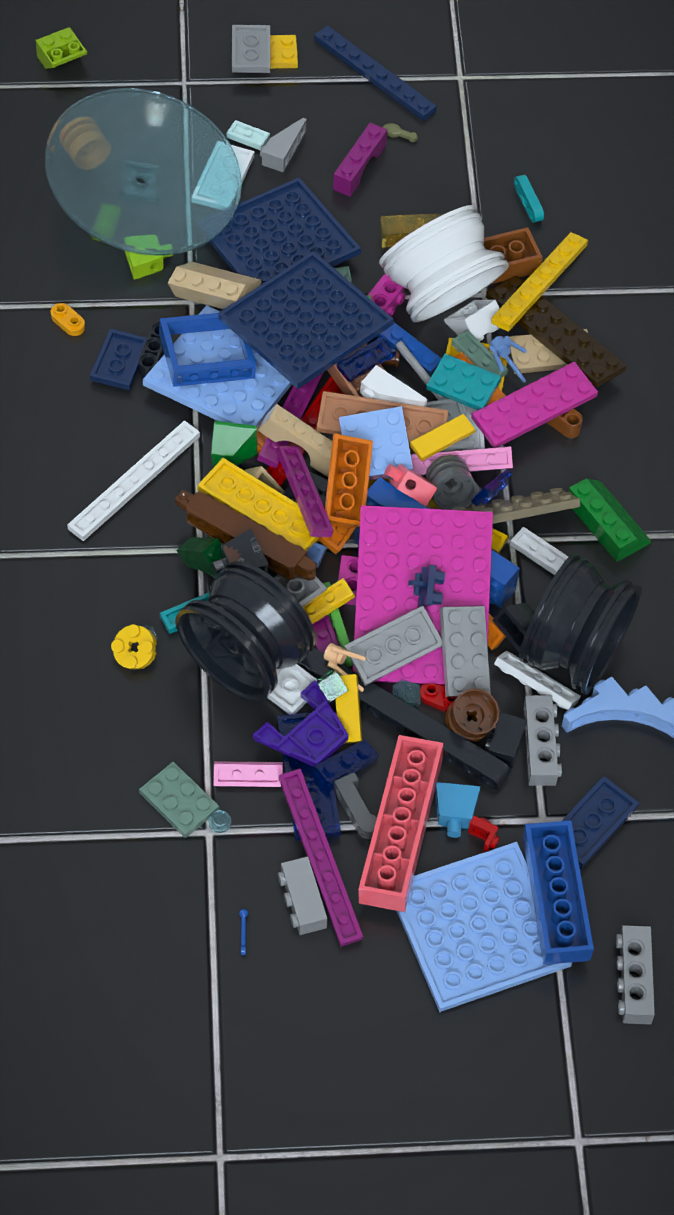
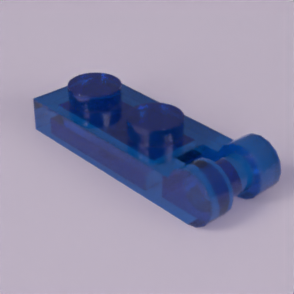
[337,337,396,383]

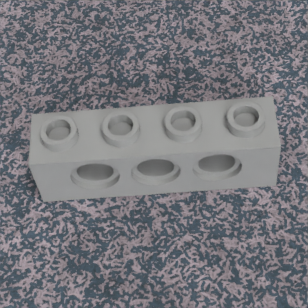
[523,695,562,786]
[616,926,655,1024]

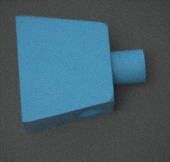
[435,782,480,838]

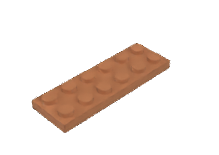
[316,391,448,446]

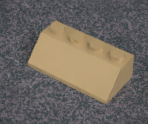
[168,262,261,310]

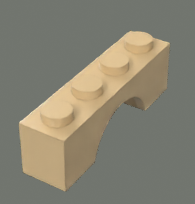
[258,404,332,477]

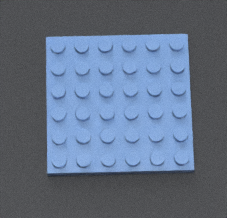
[143,305,292,428]
[397,842,572,1012]

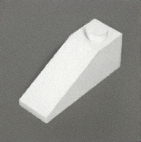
[360,365,427,407]

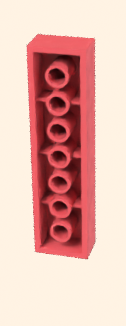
[359,735,443,912]

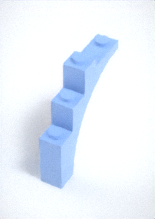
[562,677,674,738]

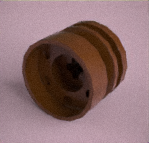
[444,688,500,743]

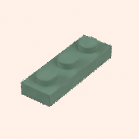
[451,330,508,378]

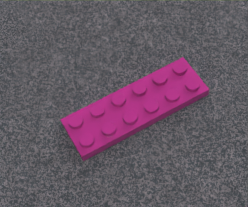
[471,362,598,448]

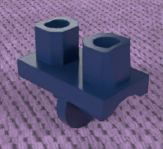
[408,565,445,607]

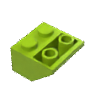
[36,27,87,69]

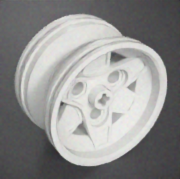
[379,205,509,322]

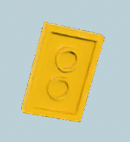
[270,35,298,69]

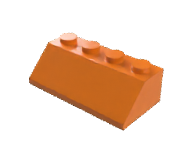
[325,434,373,528]

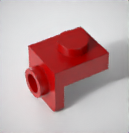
[468,816,500,853]

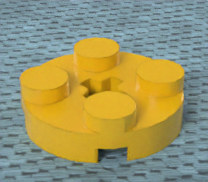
[111,624,157,670]

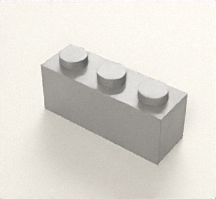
[278,857,327,935]

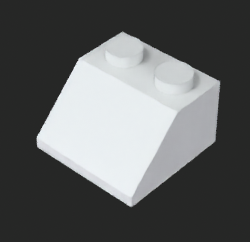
[444,300,500,341]

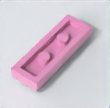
[214,761,283,787]

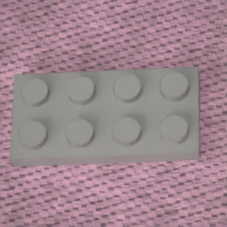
[344,606,442,686]
[440,606,491,697]

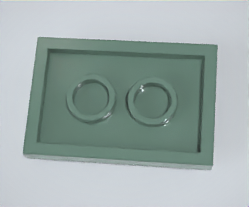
[139,762,219,838]

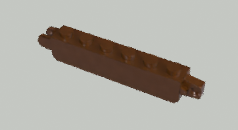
[175,490,316,581]

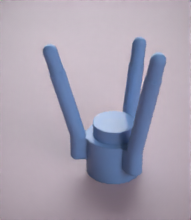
[489,336,527,383]

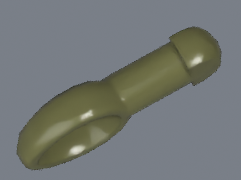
[382,123,418,142]

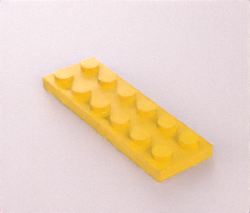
[197,458,319,551]

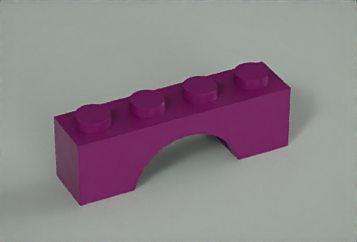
[333,123,387,197]

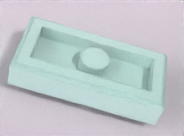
[227,120,270,151]

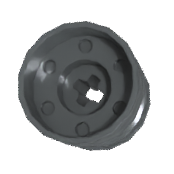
[425,455,477,510]

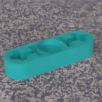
[514,174,544,223]

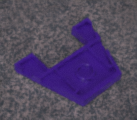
[253,680,349,768]

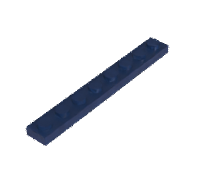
[314,25,437,121]

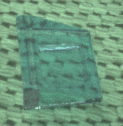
[393,679,420,706]

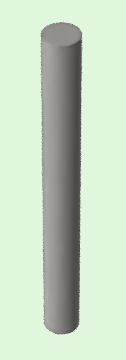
[395,341,448,400]

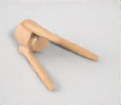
[324,643,366,692]

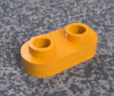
[51,303,85,336]

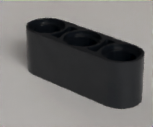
[139,321,164,379]

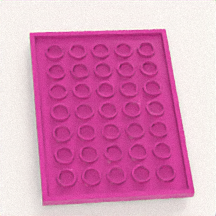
[353,506,493,685]

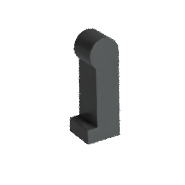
[334,772,377,839]

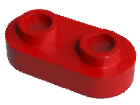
[420,683,457,712]

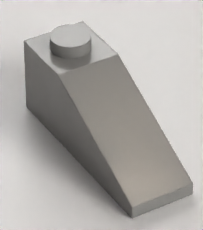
[260,118,306,172]

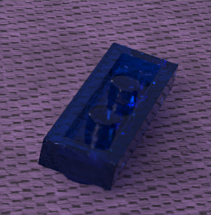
[471,469,513,507]
[312,739,379,787]

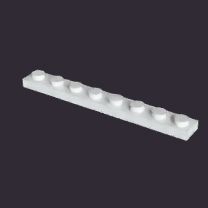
[67,421,200,541]

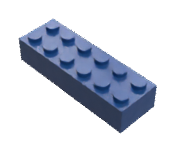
[522,820,594,965]

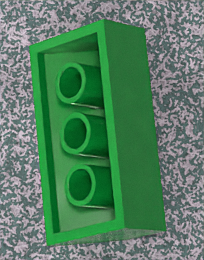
[568,478,651,562]

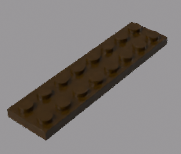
[486,276,627,388]

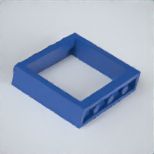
[159,313,256,387]

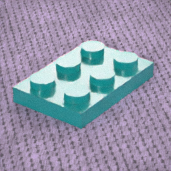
[427,354,501,410]

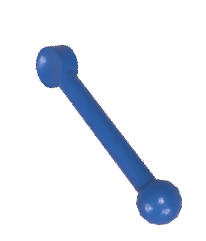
[239,909,249,955]

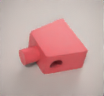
[384,464,437,506]

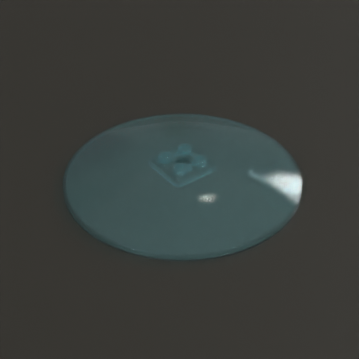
[45,88,242,255]

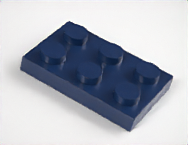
[90,328,147,390]

